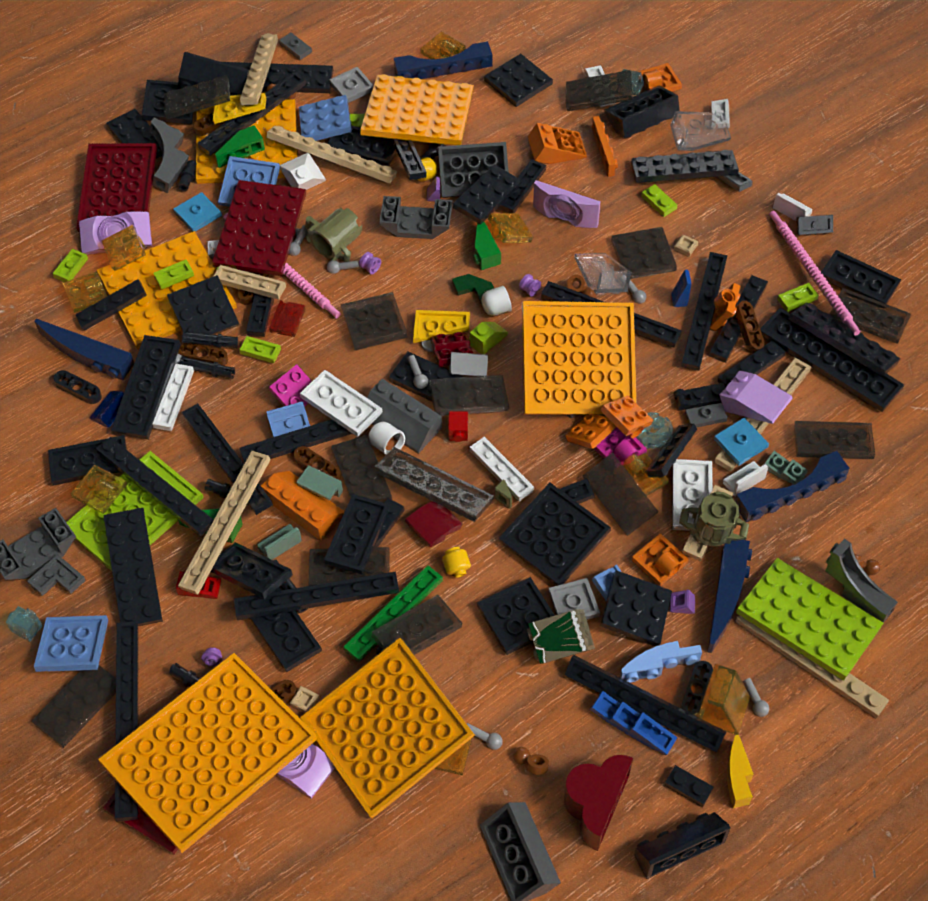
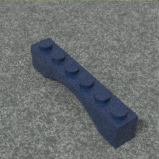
[394,41,493,79]
[735,451,850,522]

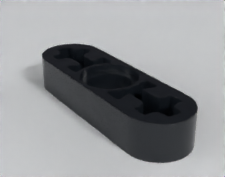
[54,370,102,404]
[681,661,713,716]

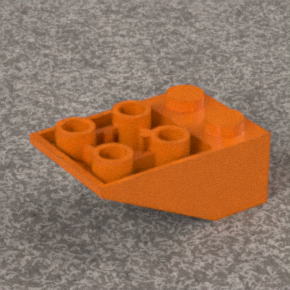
[527,123,587,164]

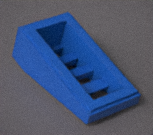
[671,270,692,307]

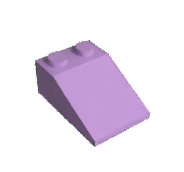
[720,371,793,424]

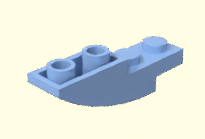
[620,641,702,683]

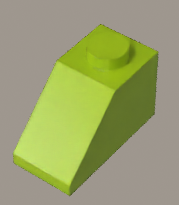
[470,322,508,354]

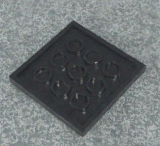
[499,482,611,586]

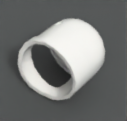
[481,286,512,316]
[369,422,405,456]

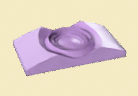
[533,180,601,228]
[79,212,152,255]
[276,744,335,799]

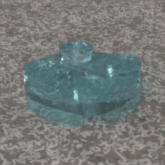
[636,412,673,449]

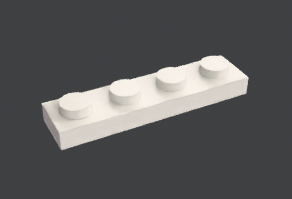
[152,364,194,431]
[470,437,534,501]

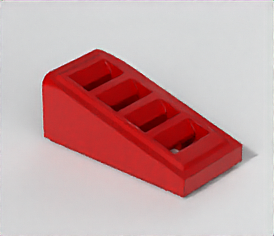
[176,571,222,599]

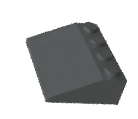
[438,142,509,198]

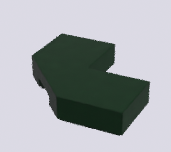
[452,274,494,304]

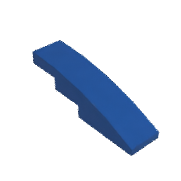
[590,691,678,755]

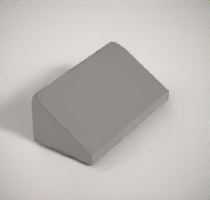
[449,352,488,376]

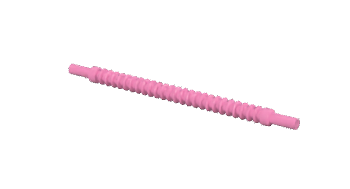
[769,211,861,336]
[223,213,341,318]

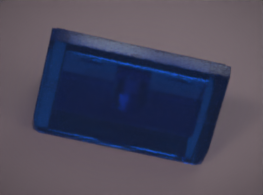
[90,391,124,427]

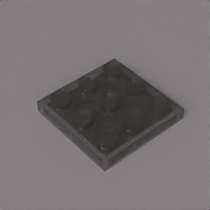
[611,227,677,279]
[341,292,408,350]

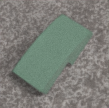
[763,450,808,485]

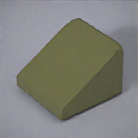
[495,479,512,508]

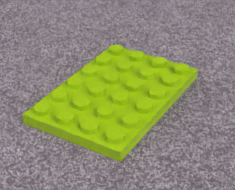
[66,451,204,571]
[736,558,883,681]

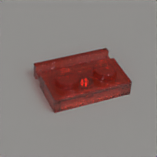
[269,300,306,337]

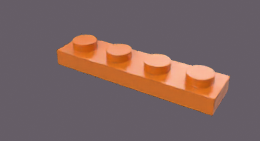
[592,116,618,177]

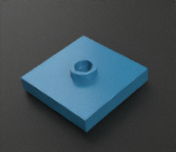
[173,192,222,232]
[714,418,769,466]

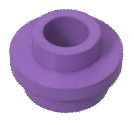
[202,648,223,667]

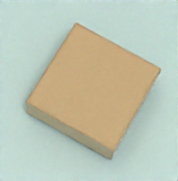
[674,235,698,257]
[290,686,319,713]

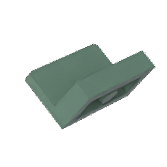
[297,465,343,500]
[257,524,302,560]

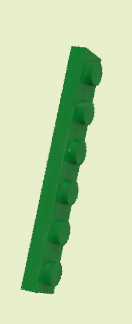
[344,565,443,663]

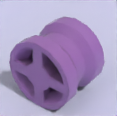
[359,252,381,274]
[519,274,541,296]

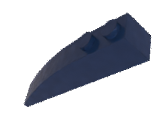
[35,318,134,380]
[708,540,752,653]

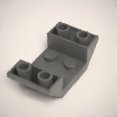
[379,196,453,239]
[0,508,76,580]

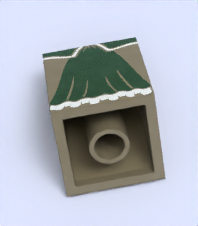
[528,609,595,664]

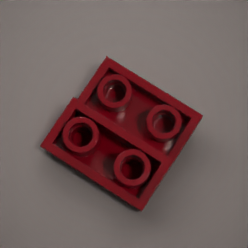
[430,332,474,366]
[405,498,462,548]

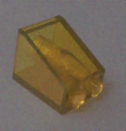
[698,664,750,735]

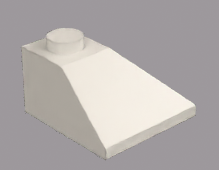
[280,153,326,190]

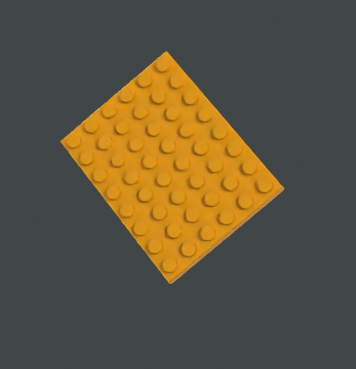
[98,653,317,853]

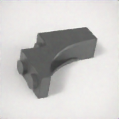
[149,118,189,193]
[825,538,898,623]

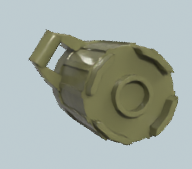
[305,207,363,262]
[679,492,749,546]

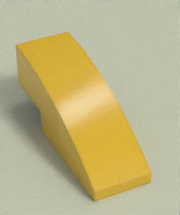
[727,735,754,809]

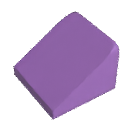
[427,177,440,201]
[670,590,695,614]

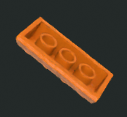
[261,471,345,541]

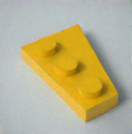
[213,93,266,124]
[413,310,470,343]

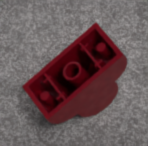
[564,755,634,851]

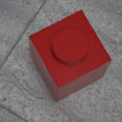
[449,411,468,442]

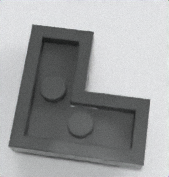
[27,554,86,596]

